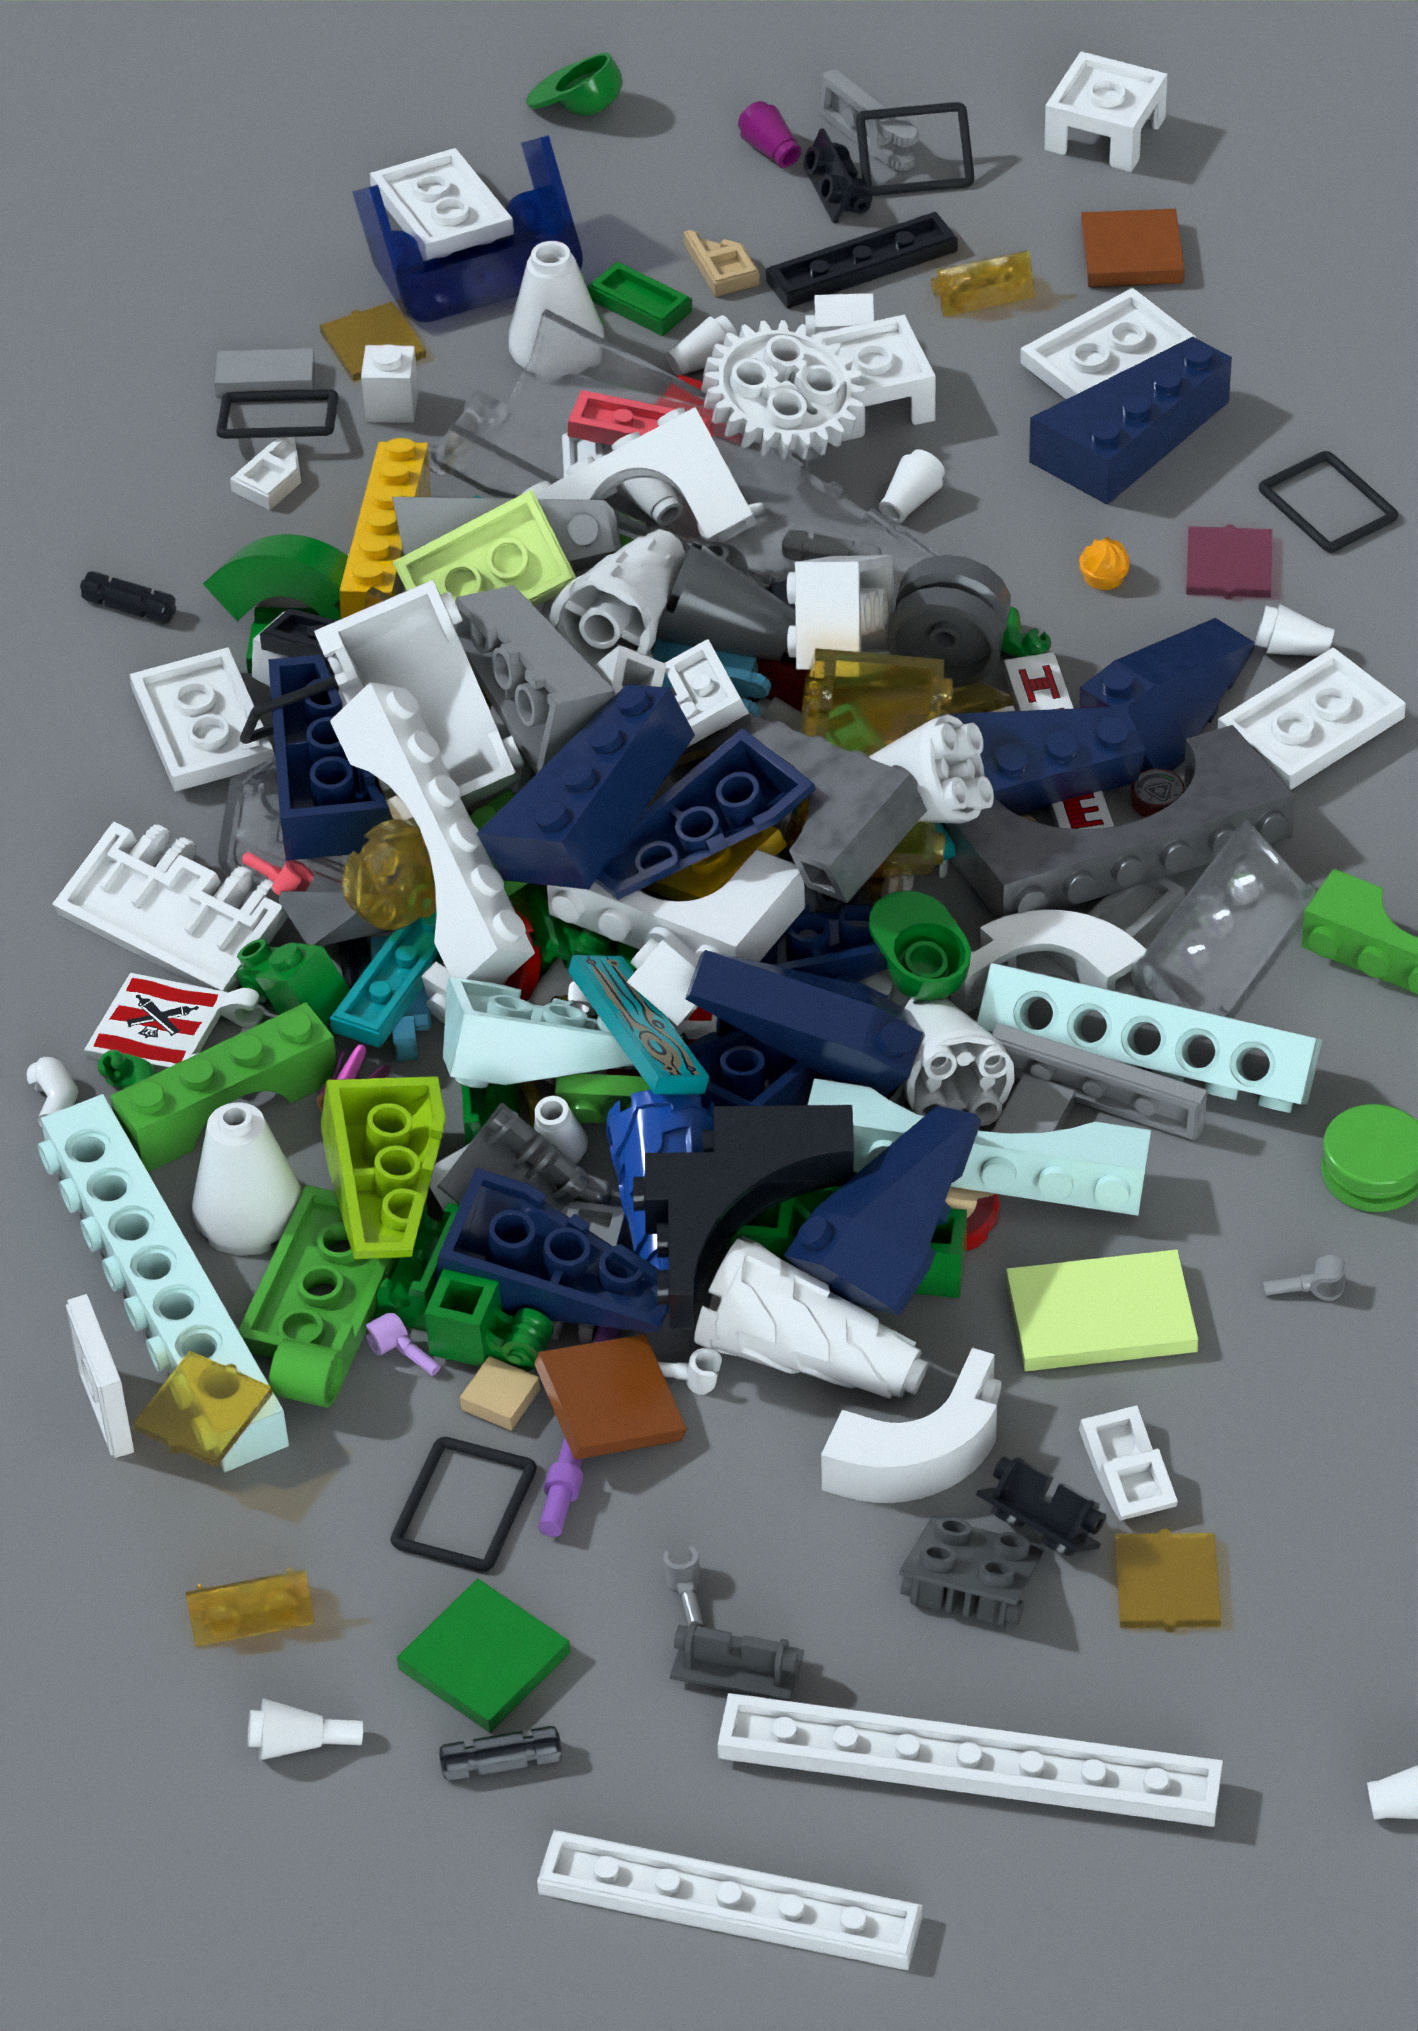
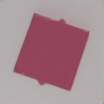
[1186,524,1272,600]

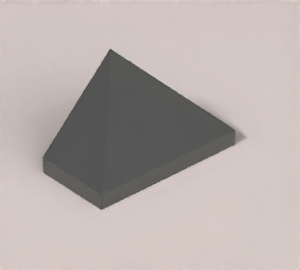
[278,891,398,946]

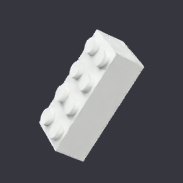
[787,555,894,669]

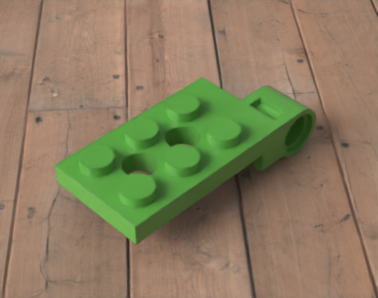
[238,1185,399,1408]

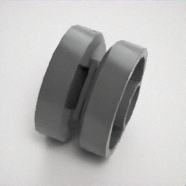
[888,555,1011,688]

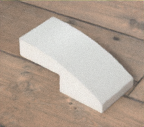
[1079,1405,1178,1521]

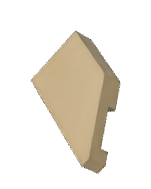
[683,230,760,297]

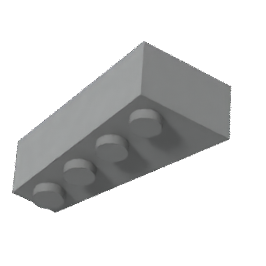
[392,497,622,572]
[454,585,615,774]

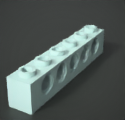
[977,963,1323,1113]

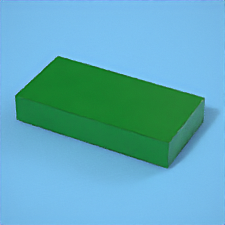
[587,261,692,336]

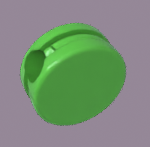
[1321,1104,1418,1212]

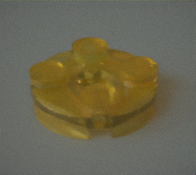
[342,819,436,930]

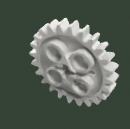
[701,320,865,460]

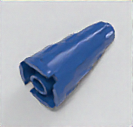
[606,1089,715,1314]

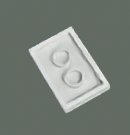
[370,148,514,260]
[1020,288,1196,399]
[129,647,275,792]
[1217,647,1406,790]

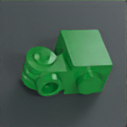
[236,939,350,1026]
[424,1268,554,1372]

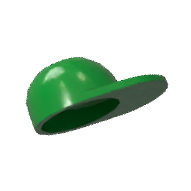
[526,53,623,117]
[868,890,971,1002]

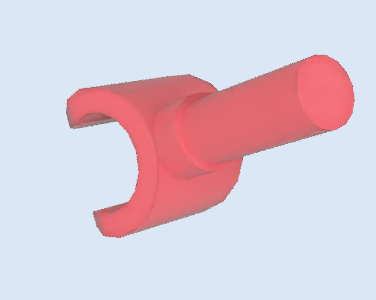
[242,851,314,896]

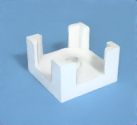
[1044,51,1167,173]
[811,314,936,441]

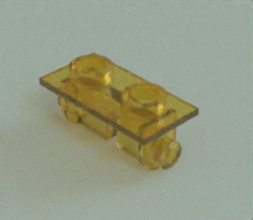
[931,250,1035,317]
[185,1567,315,1647]

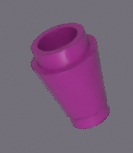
[738,101,802,168]

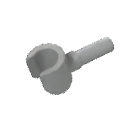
[1264,1255,1347,1301]
[663,1546,704,1627]

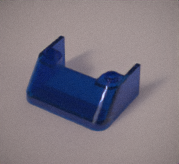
[353,135,583,323]

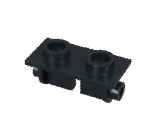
[803,128,872,223]
[976,1456,1106,1556]

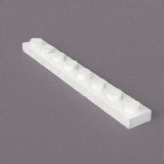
[717,1693,1223,1827]

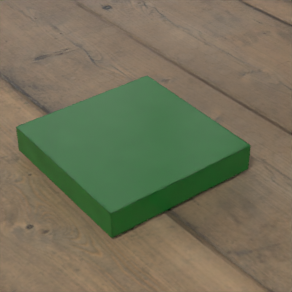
[397,1578,570,1733]

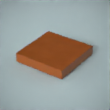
[1081,208,1185,287]
[534,1334,687,1460]

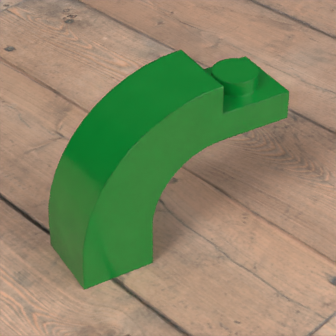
[203,534,348,622]

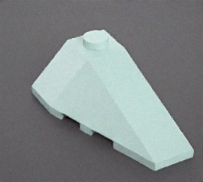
[443,976,633,1088]

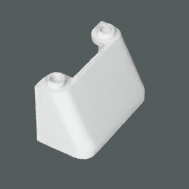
[314,580,525,841]

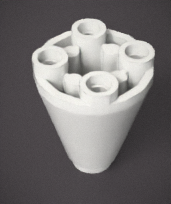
[509,241,605,383]
[869,714,994,824]
[904,998,1014,1126]

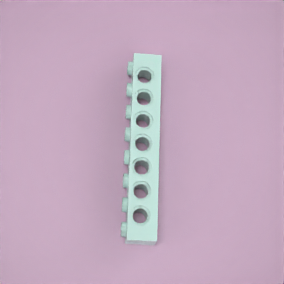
[37,1094,289,1473]

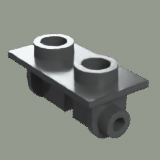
[670,1621,804,1701]

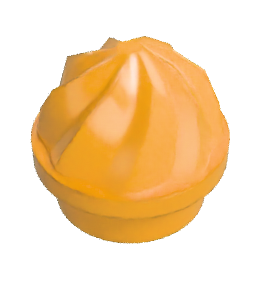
[1079,537,1130,590]

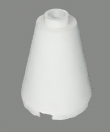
[192,1102,303,1256]

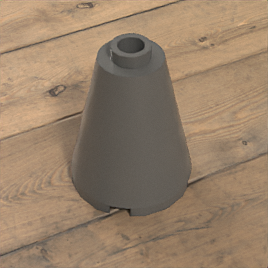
[656,542,796,662]

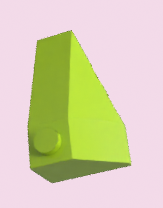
[321,1076,446,1259]

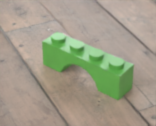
[1301,869,1418,995]
[110,1002,339,1173]

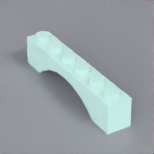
[808,1078,1151,1216]

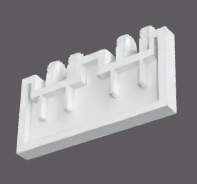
[52,821,289,992]

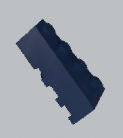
[1029,336,1232,505]
[268,654,394,861]
[476,684,695,890]
[905,706,1145,831]

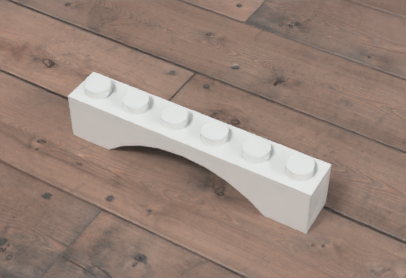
[330,682,535,984]

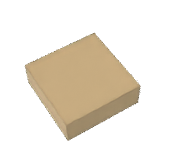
[459,1356,541,1431]

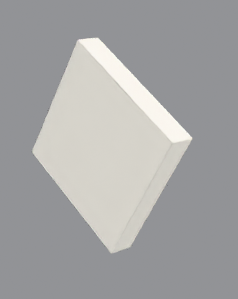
[66,1294,134,1458]

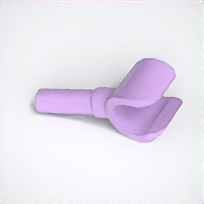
[366,1313,441,1376]

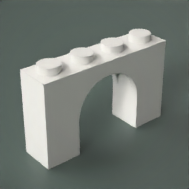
[521,407,757,577]
[547,808,805,962]

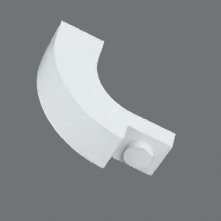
[951,910,1150,1014]
[821,1348,1001,1503]

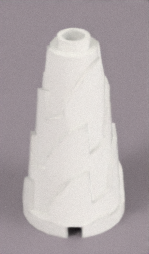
[549,529,685,667]
[694,1236,929,1399]

